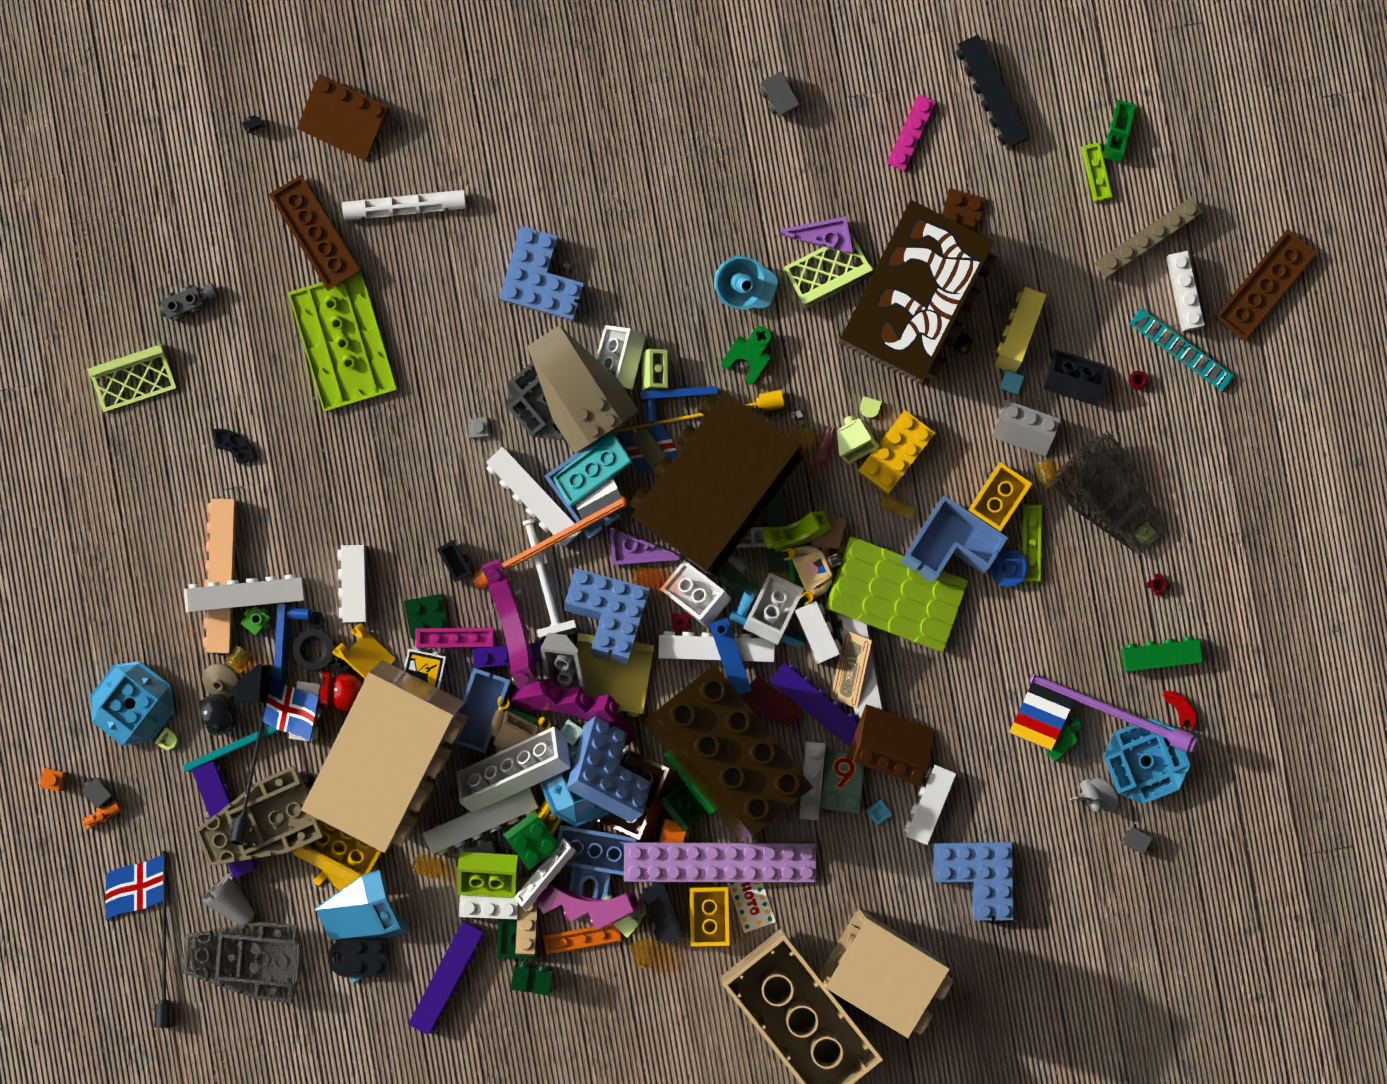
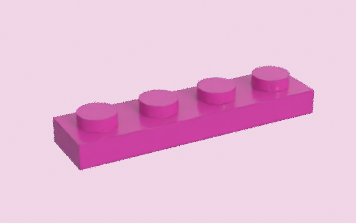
[887,94,936,172]
[415,627,493,648]

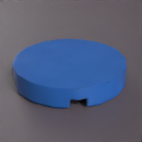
[989,549,1028,587]

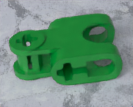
[721,326,772,386]

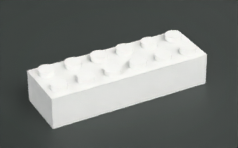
[457,727,570,814]

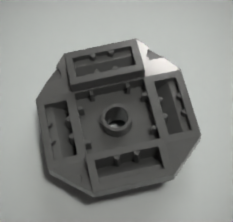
[507,361,563,440]

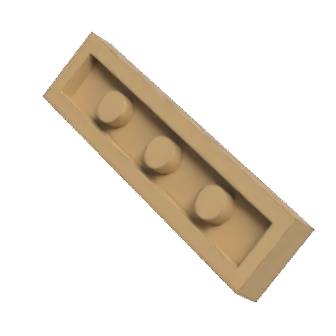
[515,878,538,956]

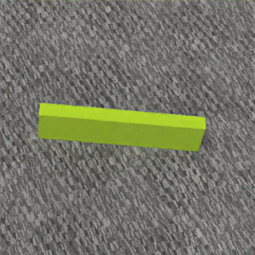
[1022,504,1043,582]

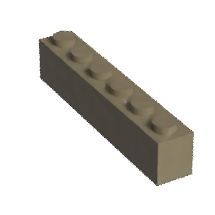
[1094,197,1202,279]

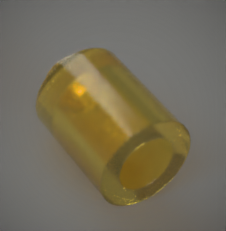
[1033,458,1058,488]
[224,644,252,674]

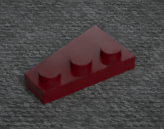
[741,675,802,727]

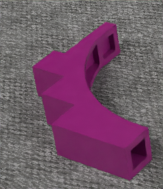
[510,678,636,746]
[530,859,642,930]

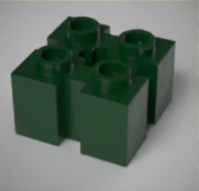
[510,961,554,996]

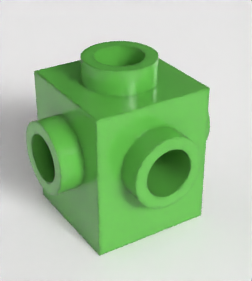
[240,605,272,635]

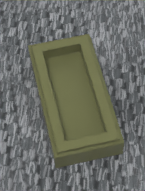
[630,426,667,468]

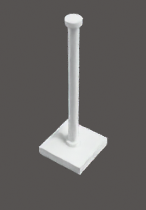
[523,519,578,642]

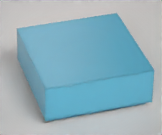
[999,370,1024,395]
[866,799,892,826]

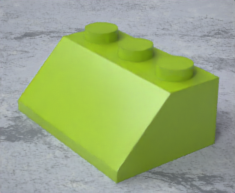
[457,851,518,898]

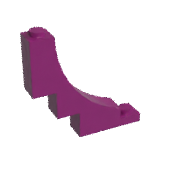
[482,559,537,688]

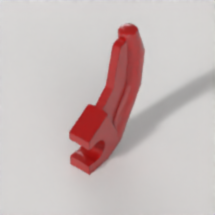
[1162,691,1196,730]

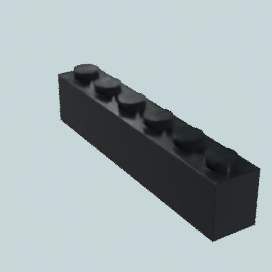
[955,34,1029,149]

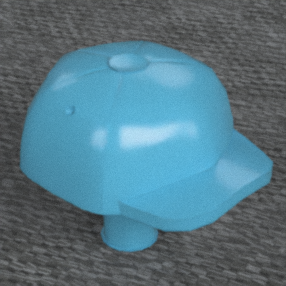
[714,255,778,310]

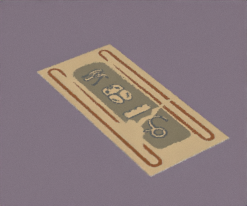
[830,630,872,708]

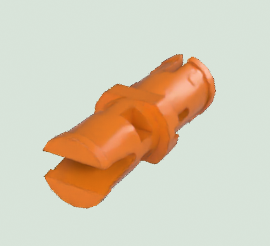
[82,800,122,830]

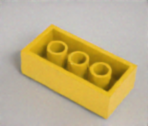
[857,410,935,495]

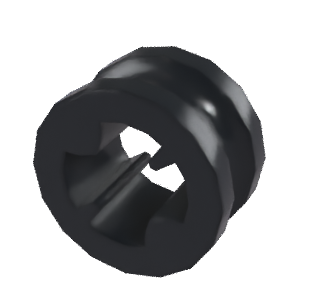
[307,612,325,629]

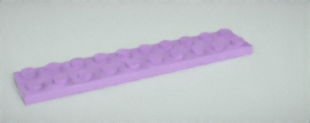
[624,842,816,882]

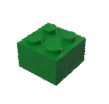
[503,812,560,870]

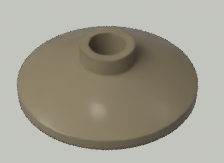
[202,664,239,698]

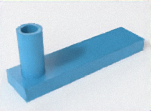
[729,591,805,649]

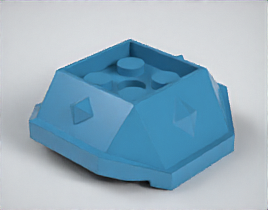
[90,661,176,746]
[1103,718,1190,804]
[539,744,611,827]

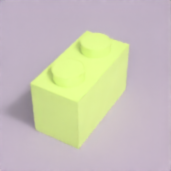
[642,349,668,391]

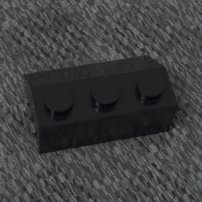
[1043,349,1109,406]
[233,664,269,703]
[640,882,684,944]

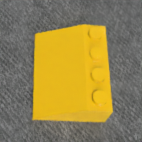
[293,820,382,884]

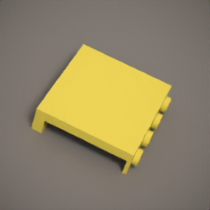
[576,633,654,717]

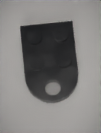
[328,938,387,978]

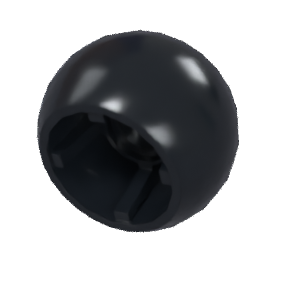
[199,694,238,736]

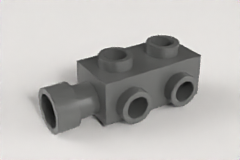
[160,283,218,321]

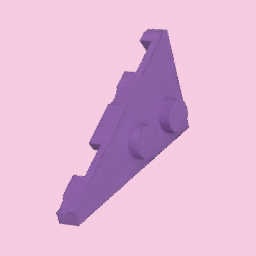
[780,216,853,254]
[610,528,679,565]

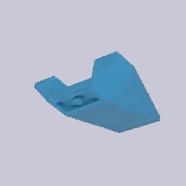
[315,870,409,940]

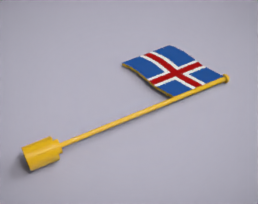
[612,390,785,475]

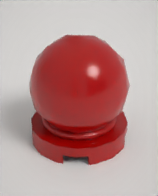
[320,672,363,711]

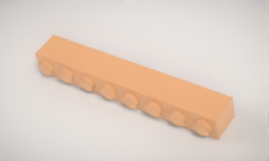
[203,499,237,653]

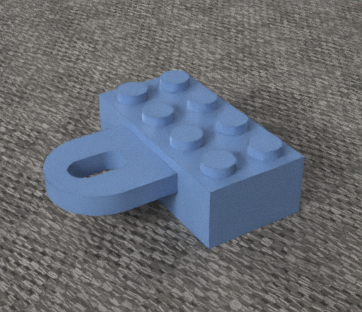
[557,824,636,899]

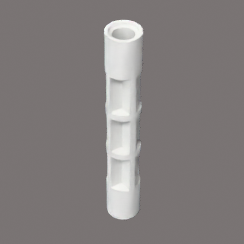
[342,190,466,221]

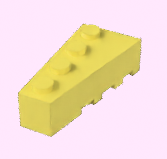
[994,287,1046,373]

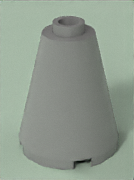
[202,874,255,927]

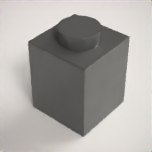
[82,778,114,808]
[1121,826,1153,855]

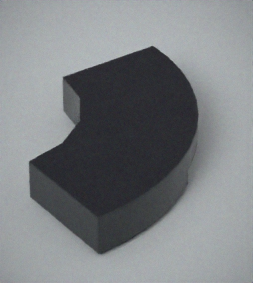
[212,429,257,464]

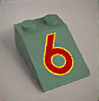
[820,751,864,813]

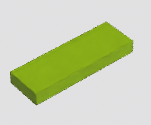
[1081,142,1113,203]

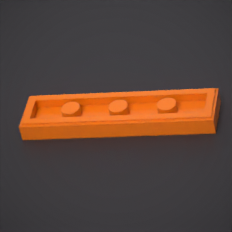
[543,924,622,955]

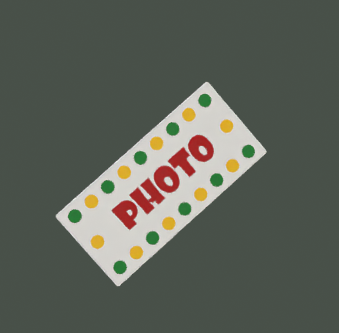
[727,882,776,933]

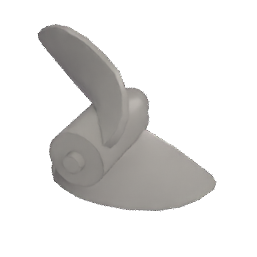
[1069,778,1118,813]

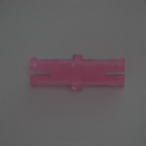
[813,426,837,466]

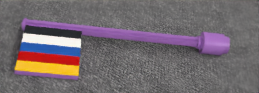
[1009,674,1198,753]

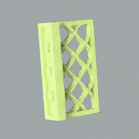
[784,233,873,309]
[87,344,177,412]

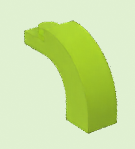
[761,511,831,551]

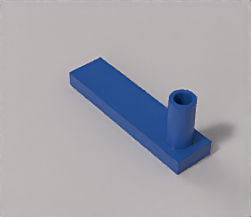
[641,386,718,423]
[273,603,311,681]
[709,618,752,695]

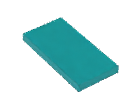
[551,432,633,508]

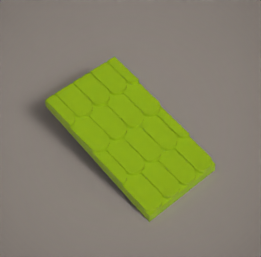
[288,270,397,412]
[824,537,968,653]

